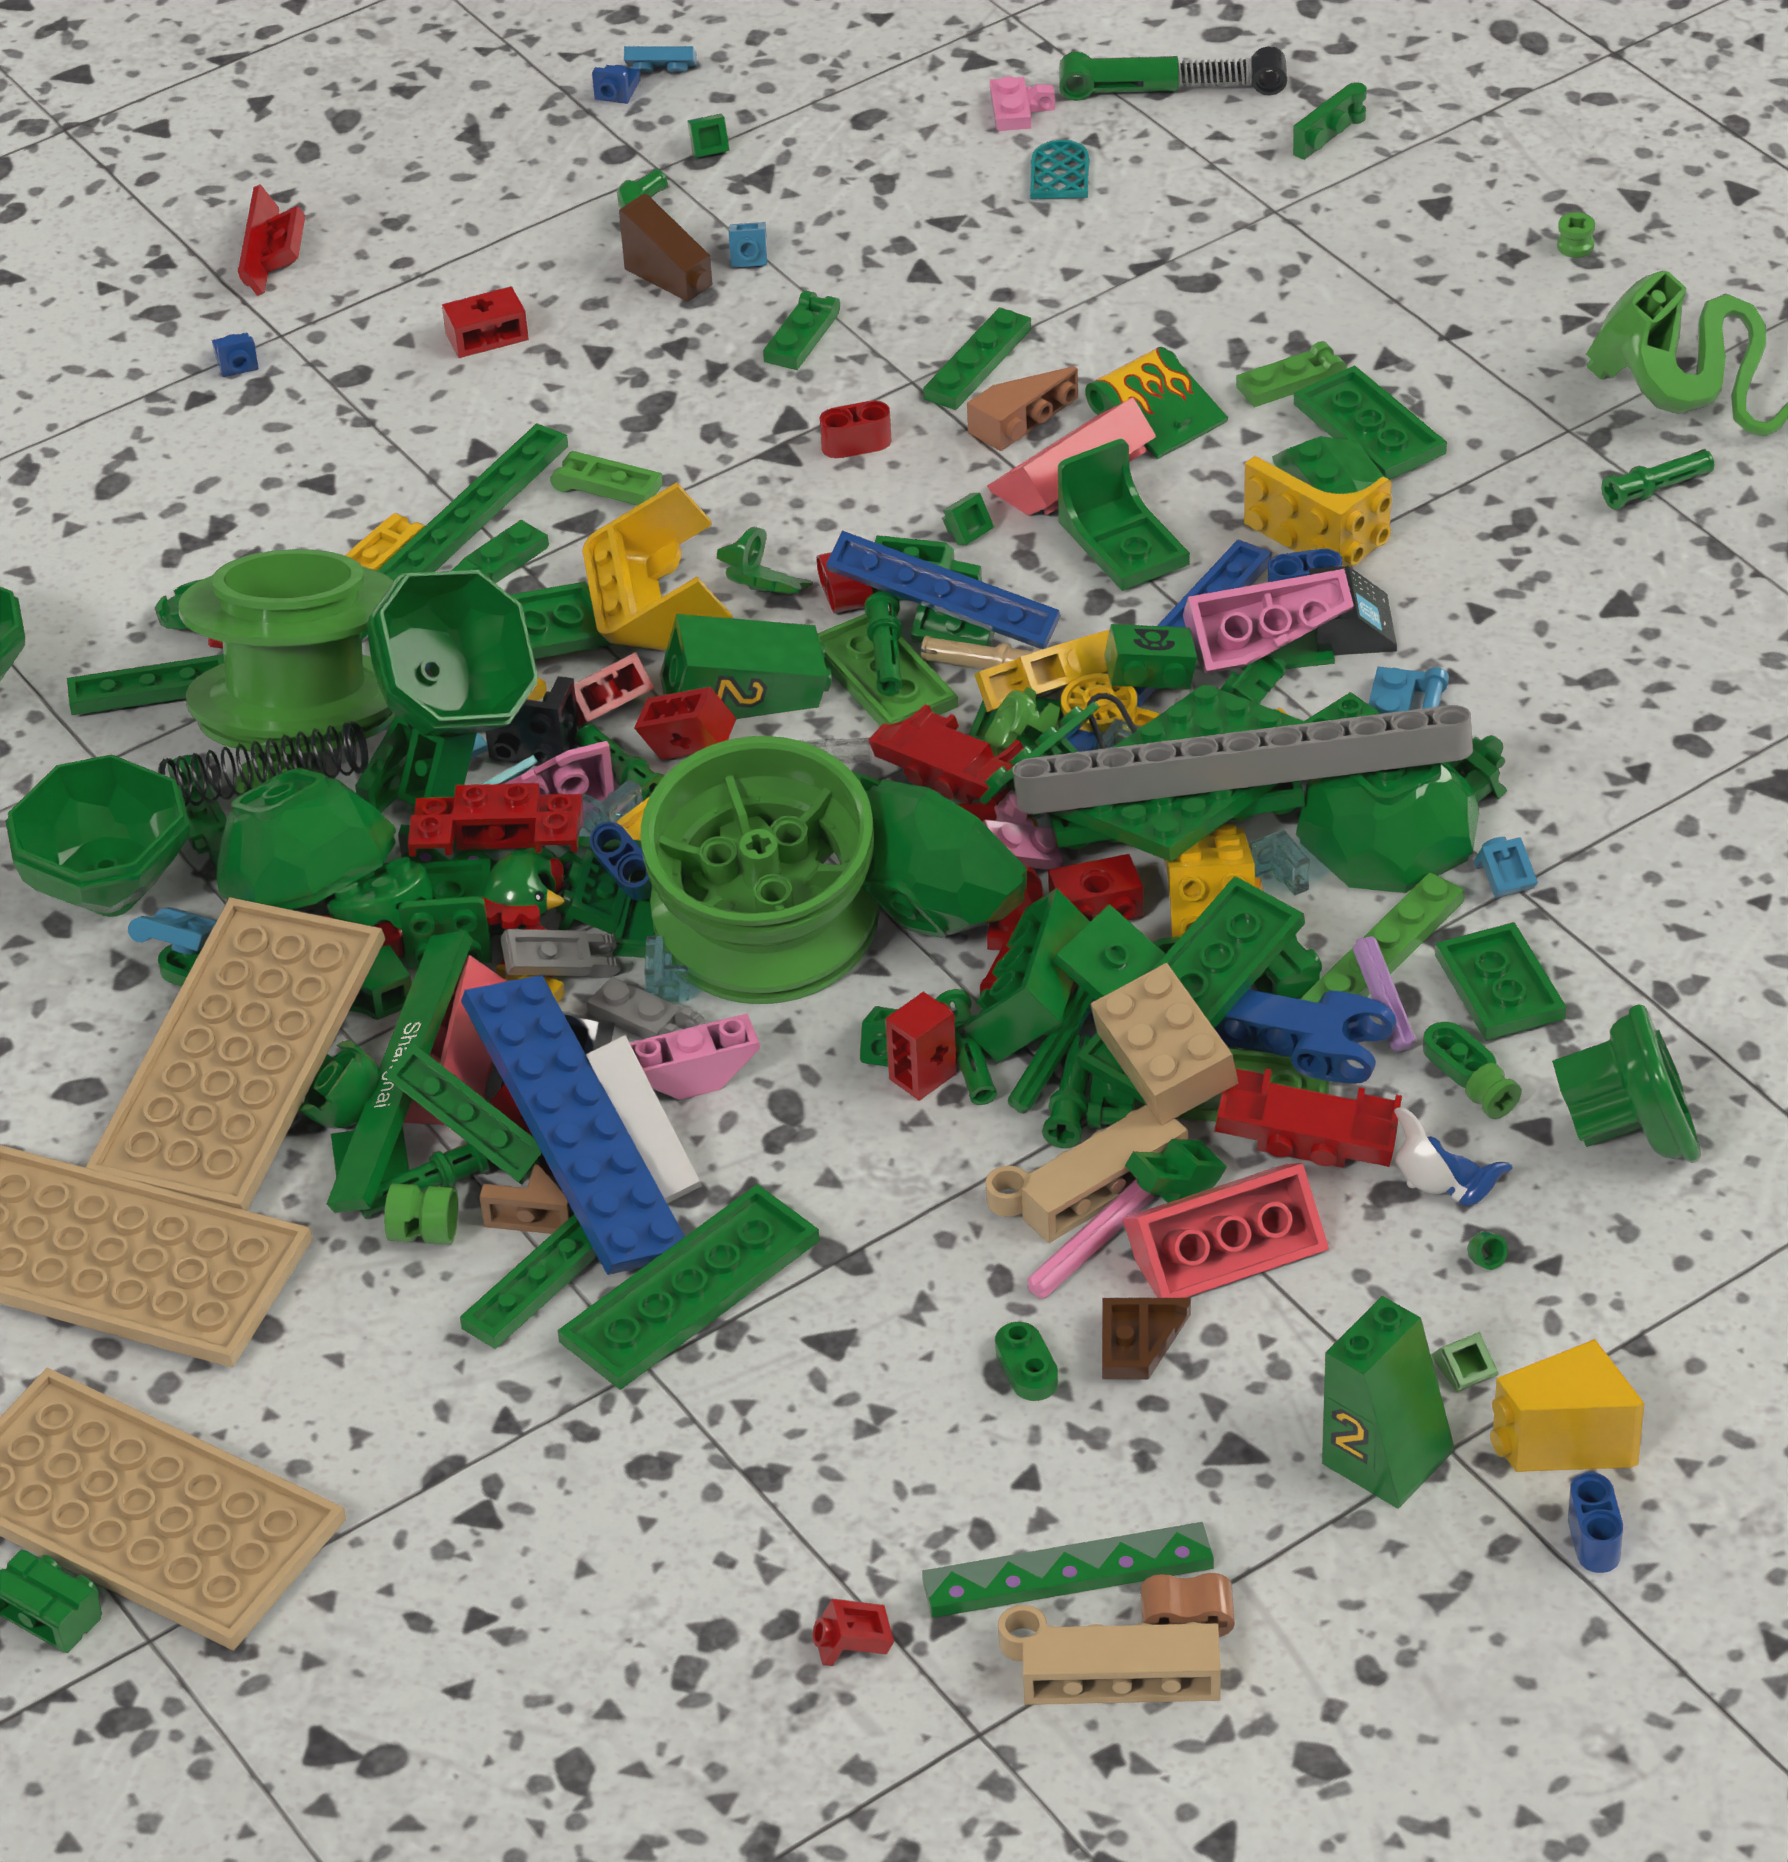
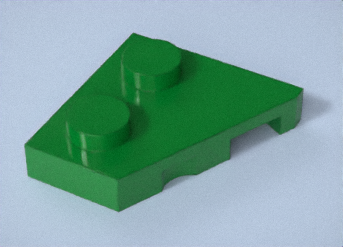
[355,715,413,813]

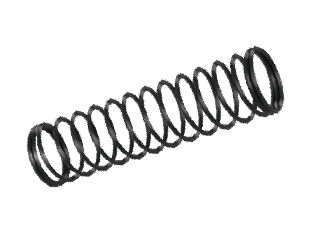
[158,721,369,808]

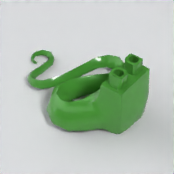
[1586,271,1788,436]

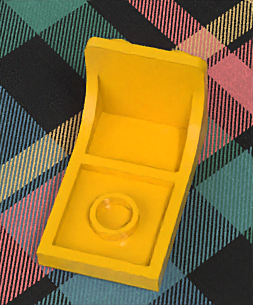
[1244,456,1392,567]
[1164,823,1255,937]

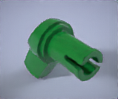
[617,169,668,209]

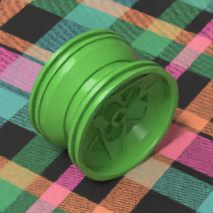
[641,736,880,1004]

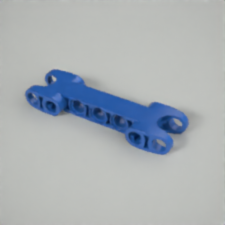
[1090,989,1397,1084]

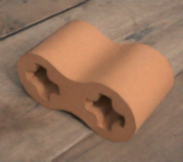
[1140,1573,1235,1637]

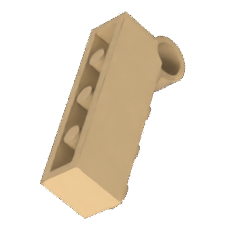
[986,1105,1188,1243]
[998,1605,1221,1705]

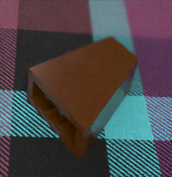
[619,193,713,302]

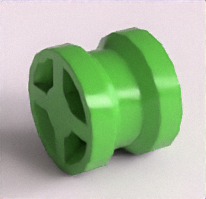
[1557,212,1595,258]
[1465,1063,1522,1119]

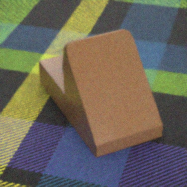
[480,1164,571,1234]

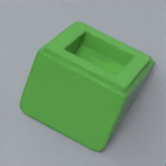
[1431,1332,1499,1392]

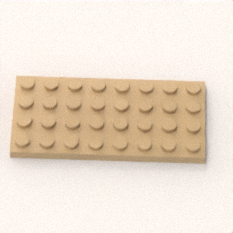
[85,897,385,1211]
[0,1145,313,1368]
[0,1367,346,1651]

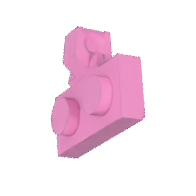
[990,76,1055,131]
[983,793,1063,870]

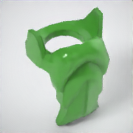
[983,687,1060,757]

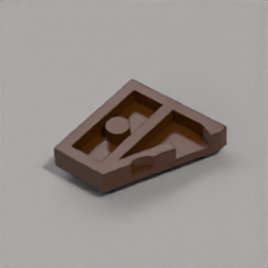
[1102,1298,1191,1379]

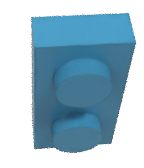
[624,46,697,72]

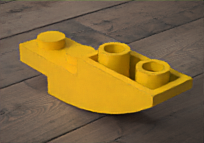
[974,629,1110,712]

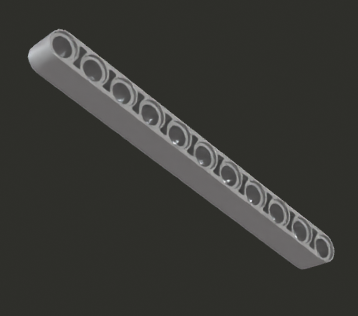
[1013,705,1473,814]

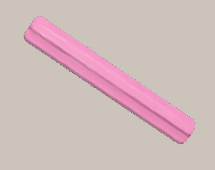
[1027,1179,1154,1299]

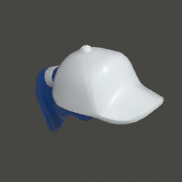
[1394,1108,1513,1206]

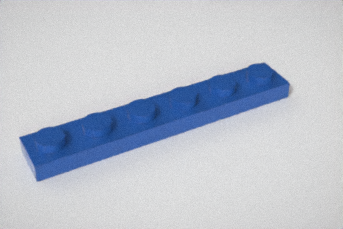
[826,530,1061,649]

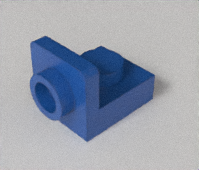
[592,65,640,104]
[212,332,259,377]

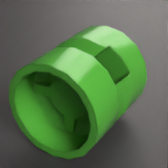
[384,1184,459,1245]

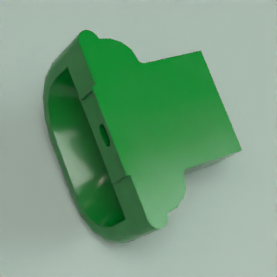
[1552,1004,1701,1163]

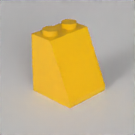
[1490,1339,1644,1472]

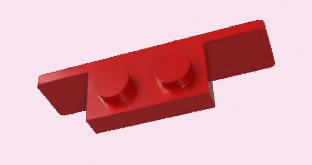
[238,184,306,296]

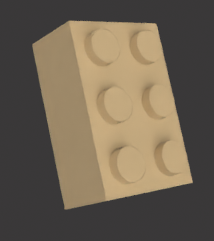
[1090,963,1238,1125]

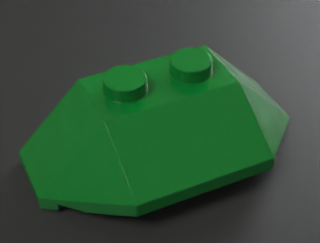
[1272,436,1384,494]

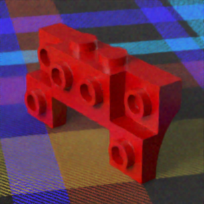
[868,704,1024,806]
[408,783,584,856]
[1214,1062,1402,1168]

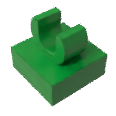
[687,114,730,158]
[942,493,994,545]

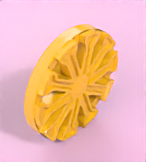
[1061,673,1137,733]

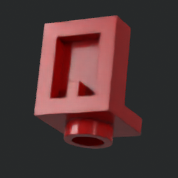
[812,1599,894,1666]

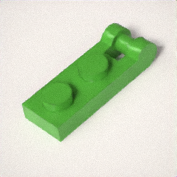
[1236,341,1347,408]
[550,451,663,505]

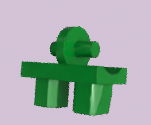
[1447,735,1507,802]

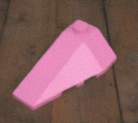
[1183,569,1354,674]
[505,741,616,815]

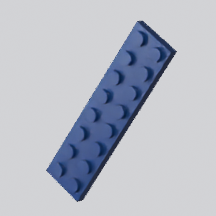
[461,975,685,1275]

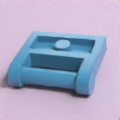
[1368,666,1449,714]
[128,907,217,955]

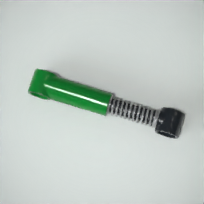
[1059,46,1287,101]

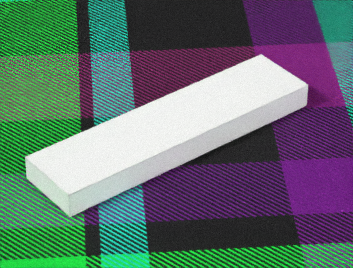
[586,1035,702,1203]

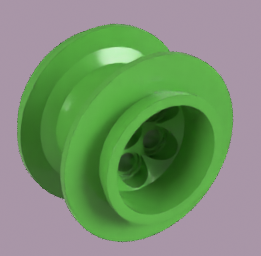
[179,549,396,754]

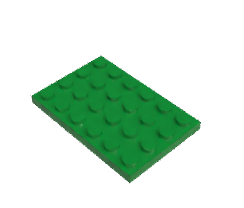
[1048,684,1310,862]

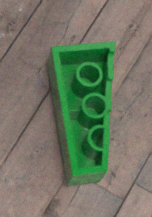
[963,888,1090,1063]

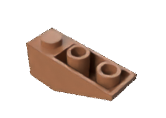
[967,366,1078,451]

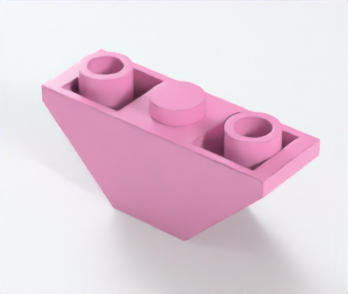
[630,1014,760,1100]

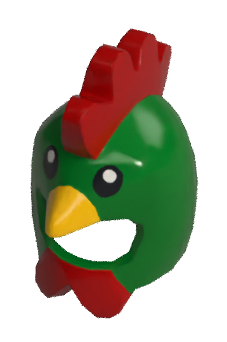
[482,850,565,929]

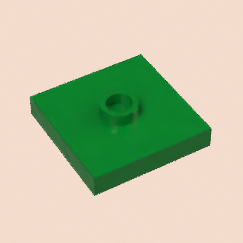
[1052,904,1165,1000]

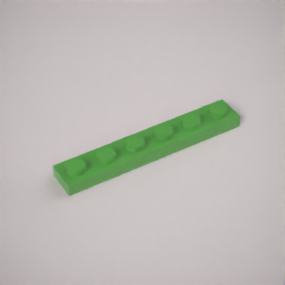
[1300,872,1465,1003]

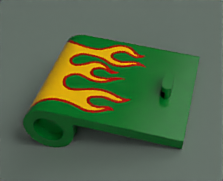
[1085,347,1229,459]

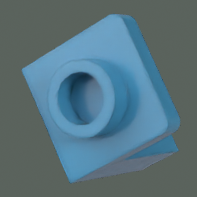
[728,222,767,267]
[1474,837,1538,898]

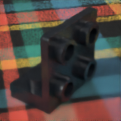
[485,676,580,766]

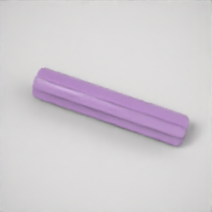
[1353,936,1416,1052]

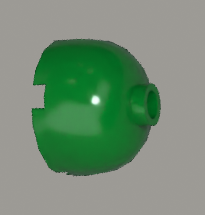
[299,1040,380,1129]

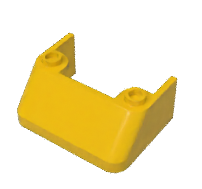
[582,482,733,651]

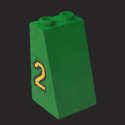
[660,614,831,719]
[1322,1296,1454,1509]

